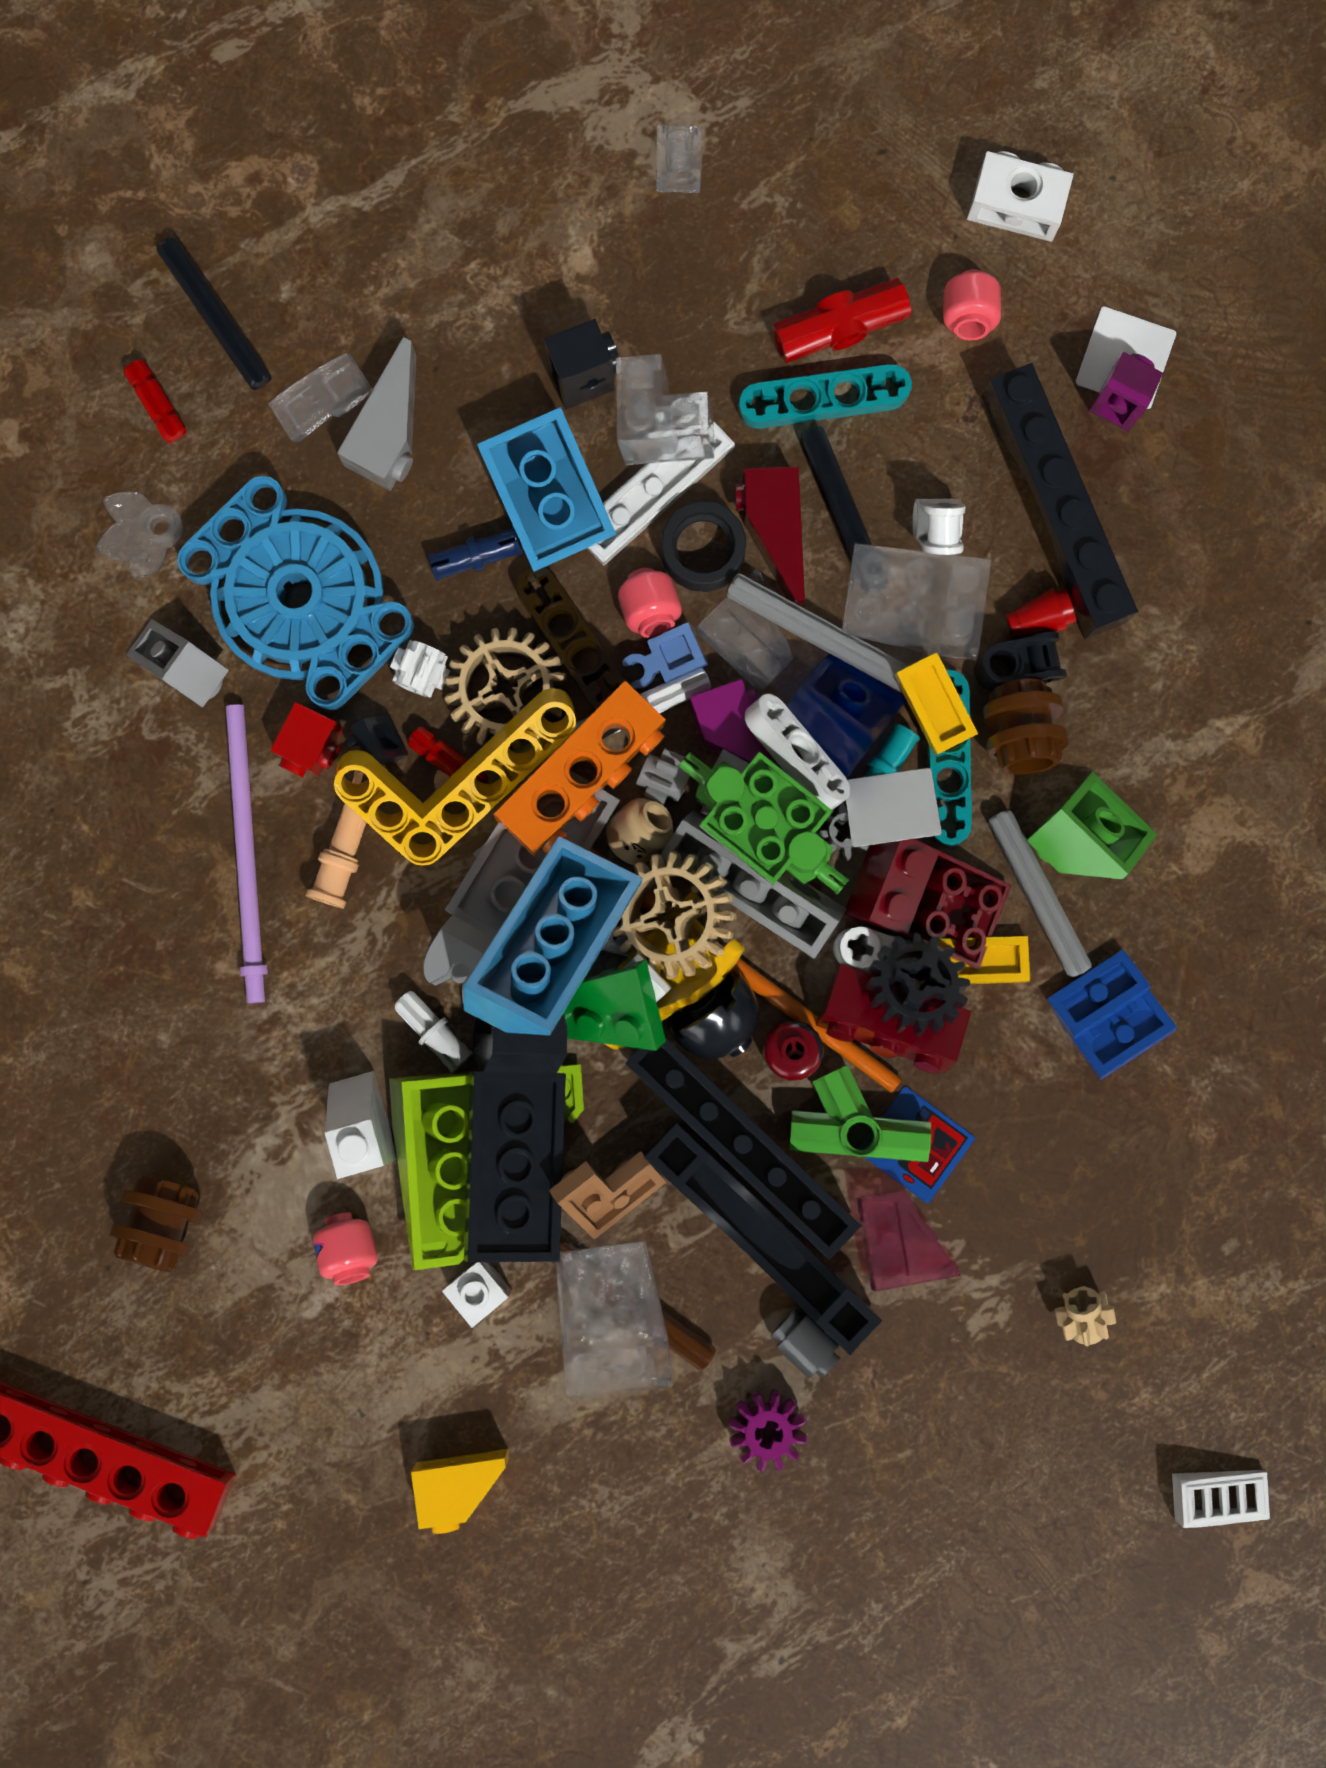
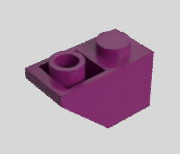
[689,679,773,764]

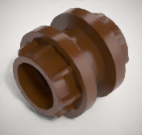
[982,679,1069,775]
[109,1176,203,1273]

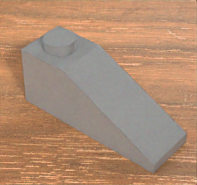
[337,337,417,491]

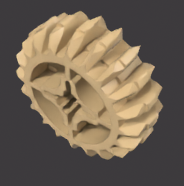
[444,628,567,750]
[612,852,737,979]

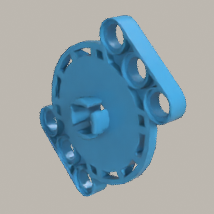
[177,476,414,710]

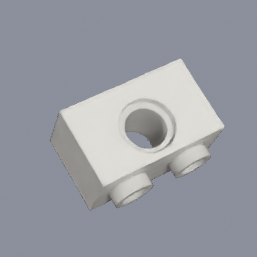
[967,151,1074,242]

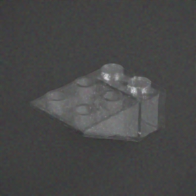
[842,543,992,660]
[556,1241,673,1398]

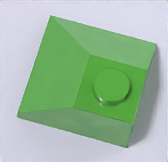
[1027,771,1158,879]

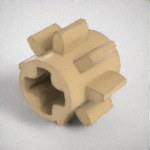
[1055,1286,1116,1346]

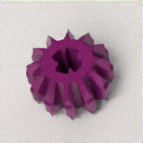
[728,1389,807,1472]

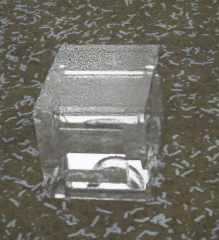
[656,125,703,193]

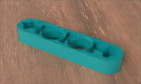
[738,364,912,429]
[927,669,972,847]

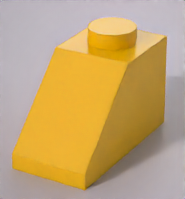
[411,1449,509,1534]

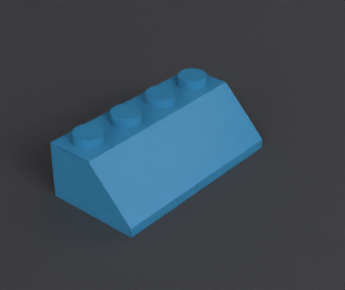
[463,836,643,1035]

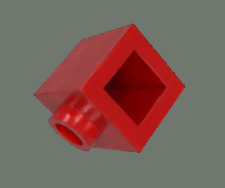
[270,702,343,778]

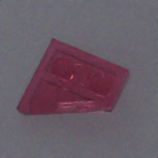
[856,1190,961,1292]

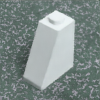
[324,1071,397,1179]

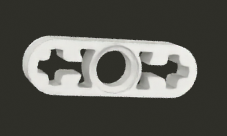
[745,694,850,810]

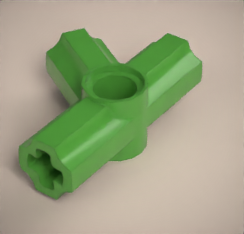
[789,1065,931,1162]

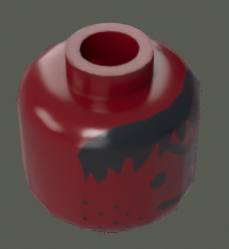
[762,1021,824,1081]

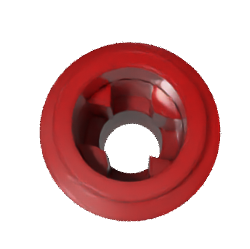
[1005,587,1077,639]

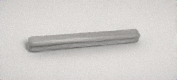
[726,574,909,693]

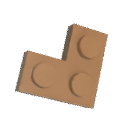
[549,1151,667,1240]

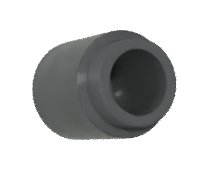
[770,1308,840,1379]

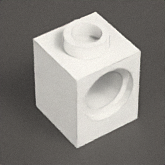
[442,1262,513,1328]

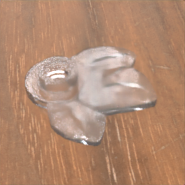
[95,491,183,579]

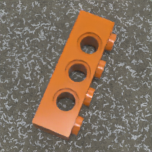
[494,681,666,857]

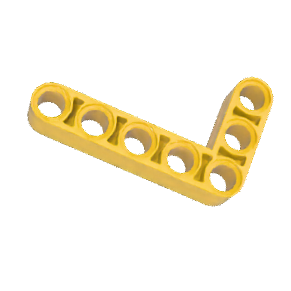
[334,688,576,866]

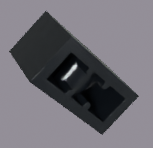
[544,319,619,410]

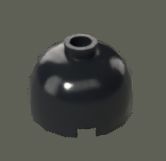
[666,970,760,1059]

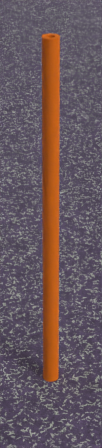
[590,848,902,1093]

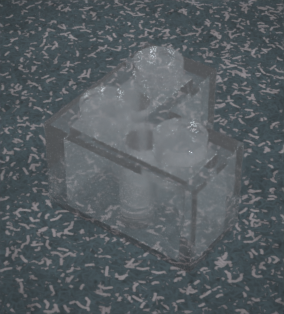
[616,354,714,465]

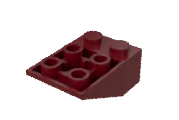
[843,839,1011,969]

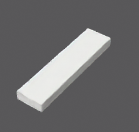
[587,411,735,566]

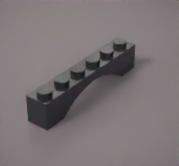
[981,363,1138,640]
[644,1121,882,1355]

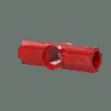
[772,278,912,363]

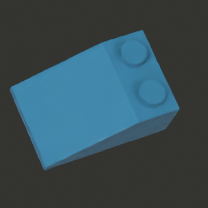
[477,407,616,572]

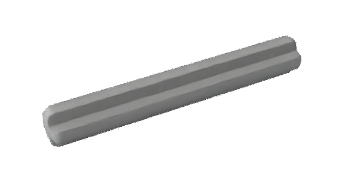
[989,810,1091,977]

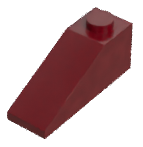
[735,466,805,608]

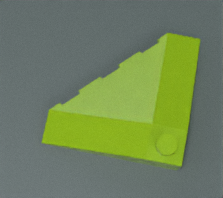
[389,1064,584,1270]

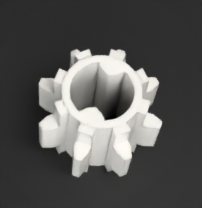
[390,640,450,698]

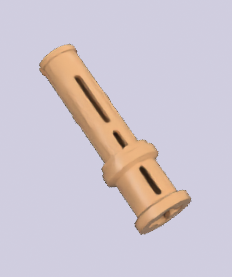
[305,770,368,909]

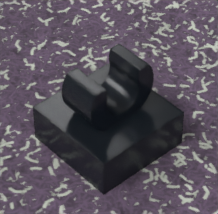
[346,714,409,765]

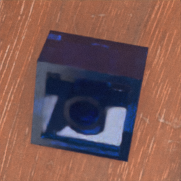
[787,653,907,776]

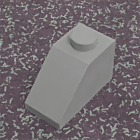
[126,619,229,708]

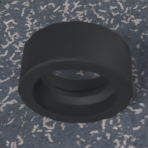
[661,501,746,592]

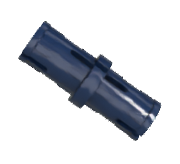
[428,527,522,582]

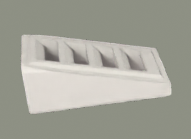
[1172,1470,1270,1528]

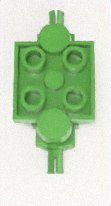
[678,752,849,895]

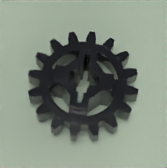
[865,933,970,1037]

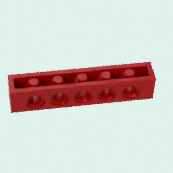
[0,1381,236,1539]

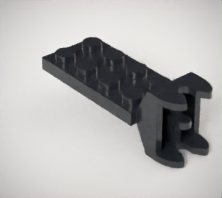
[464,1014,567,1262]

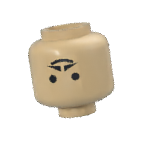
[606,798,673,865]

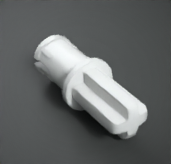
[395,991,473,1073]

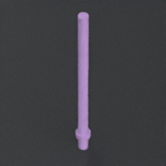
[226,705,268,1004]

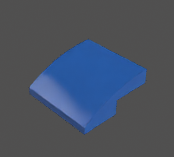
[1047,949,1177,1081]

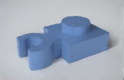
[622,622,708,689]

